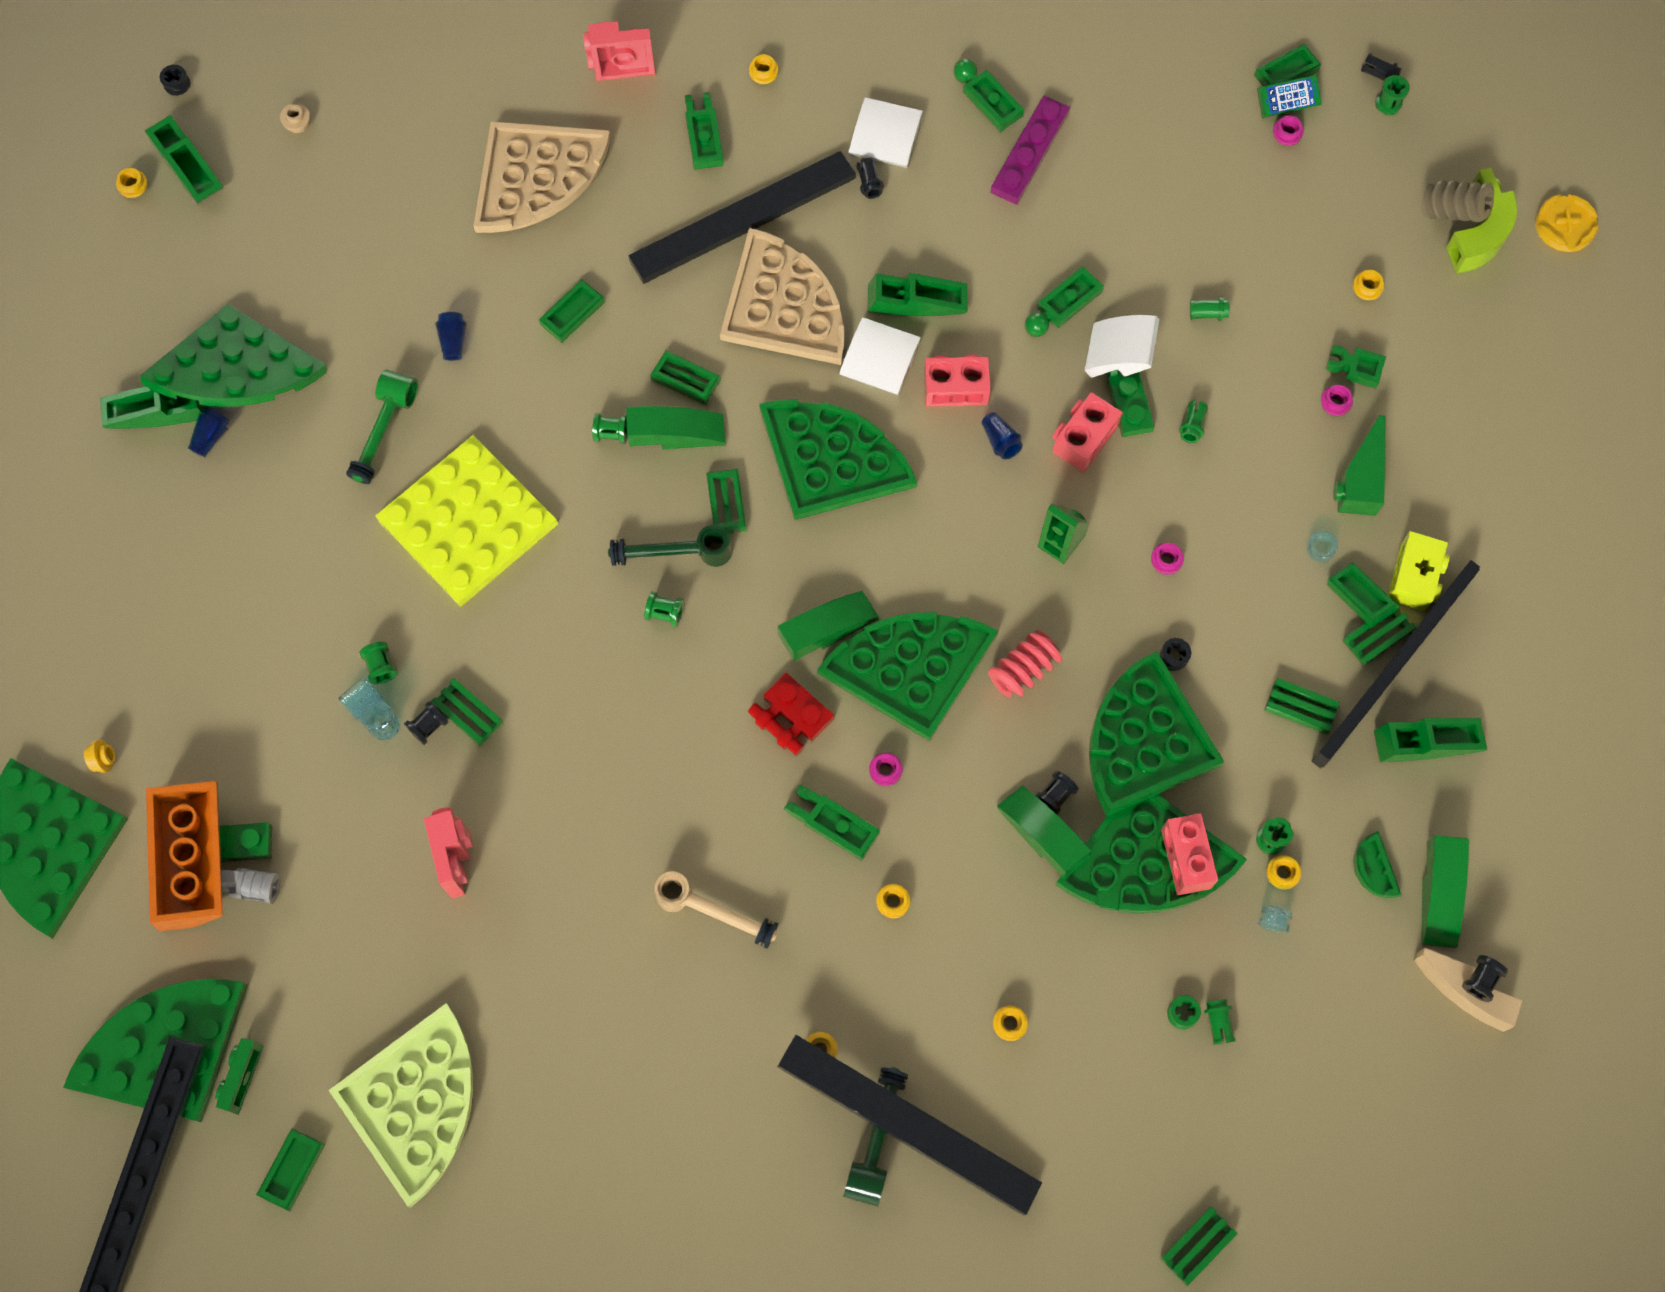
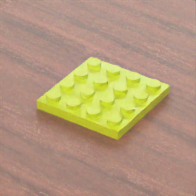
[375,435,558,607]

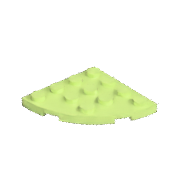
[329,1003,473,1208]

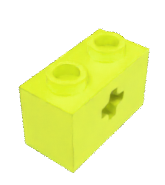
[1388,531,1450,611]

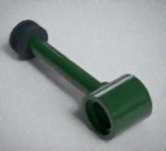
[608,525,732,567]
[843,1067,908,1207]

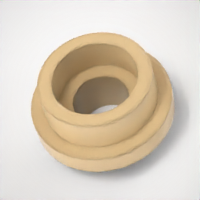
[280,103,311,133]

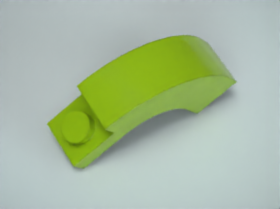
[1446,167,1517,274]

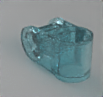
[338,676,400,741]

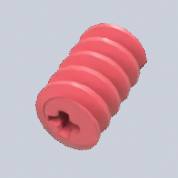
[988,630,1062,698]

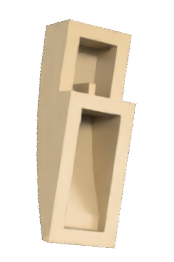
[1413,948,1522,1032]

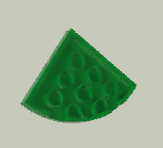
[140,304,327,407]
[759,399,917,521]
[817,612,999,741]
[1089,651,1224,816]
[0,758,128,939]
[1055,794,1247,914]
[63,979,247,1122]

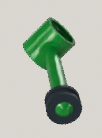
[346,369,418,484]

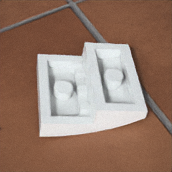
[849,97,923,168]
[1085,315,1160,378]
[839,317,921,396]

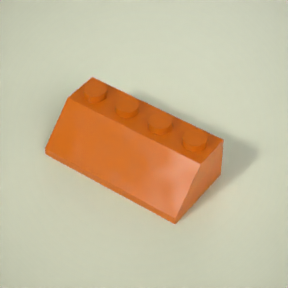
[146,781,223,932]

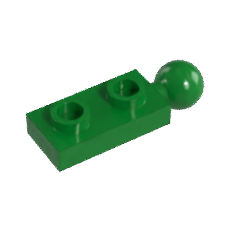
[954,59,1024,132]
[1024,266,1104,337]

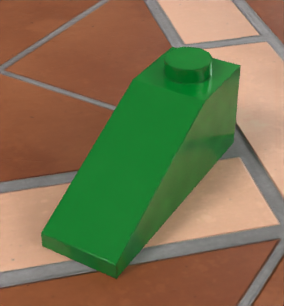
[1333,415,1385,516]
[1037,504,1089,564]

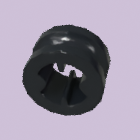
[159,64,191,96]
[1160,638,1192,671]

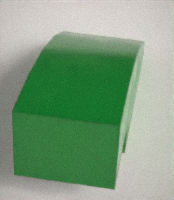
[144,115,223,204]
[868,273,967,316]
[100,386,209,429]
[626,406,725,450]
[777,591,879,662]
[1374,718,1487,762]
[997,785,1092,879]
[1421,835,1469,948]

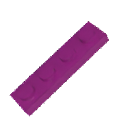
[990,95,1070,205]

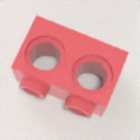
[924,354,990,407]
[1052,392,1123,472]
[1161,813,1218,895]

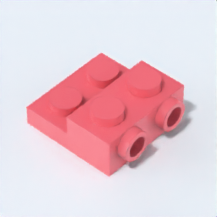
[583,21,655,81]
[424,807,473,898]

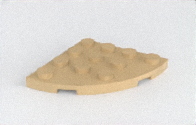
[473,121,611,233]
[720,228,844,365]

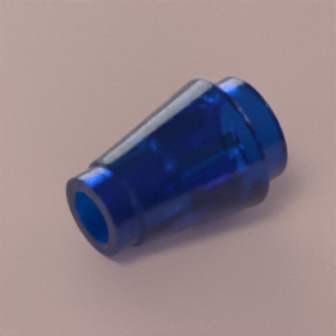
[435,312,467,361]
[187,408,229,458]
[981,412,1023,460]

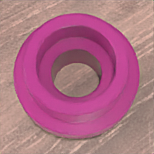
[1273,116,1304,146]
[1321,385,1353,416]
[1151,543,1184,575]
[869,753,903,786]

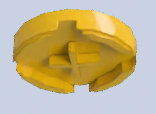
[1535,194,1599,252]

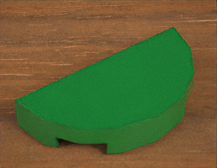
[1353,831,1402,899]

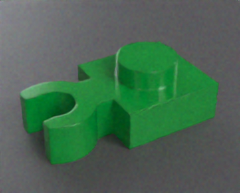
[1325,346,1386,389]

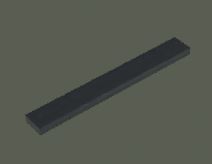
[628,151,856,284]
[1311,560,1480,769]
[777,1035,1042,1216]
[79,1036,207,1292]

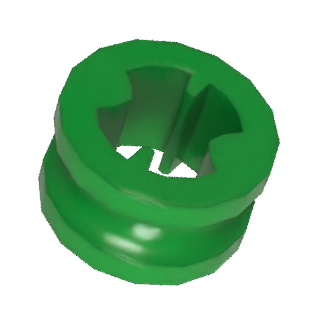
[1167,995,1201,1030]

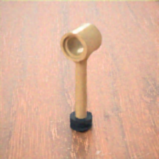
[654,871,778,949]

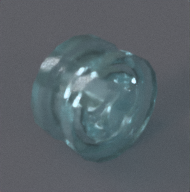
[1307,531,1338,563]
[1258,906,1292,933]

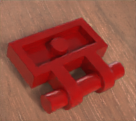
[748,672,834,756]

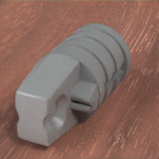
[221,868,280,904]

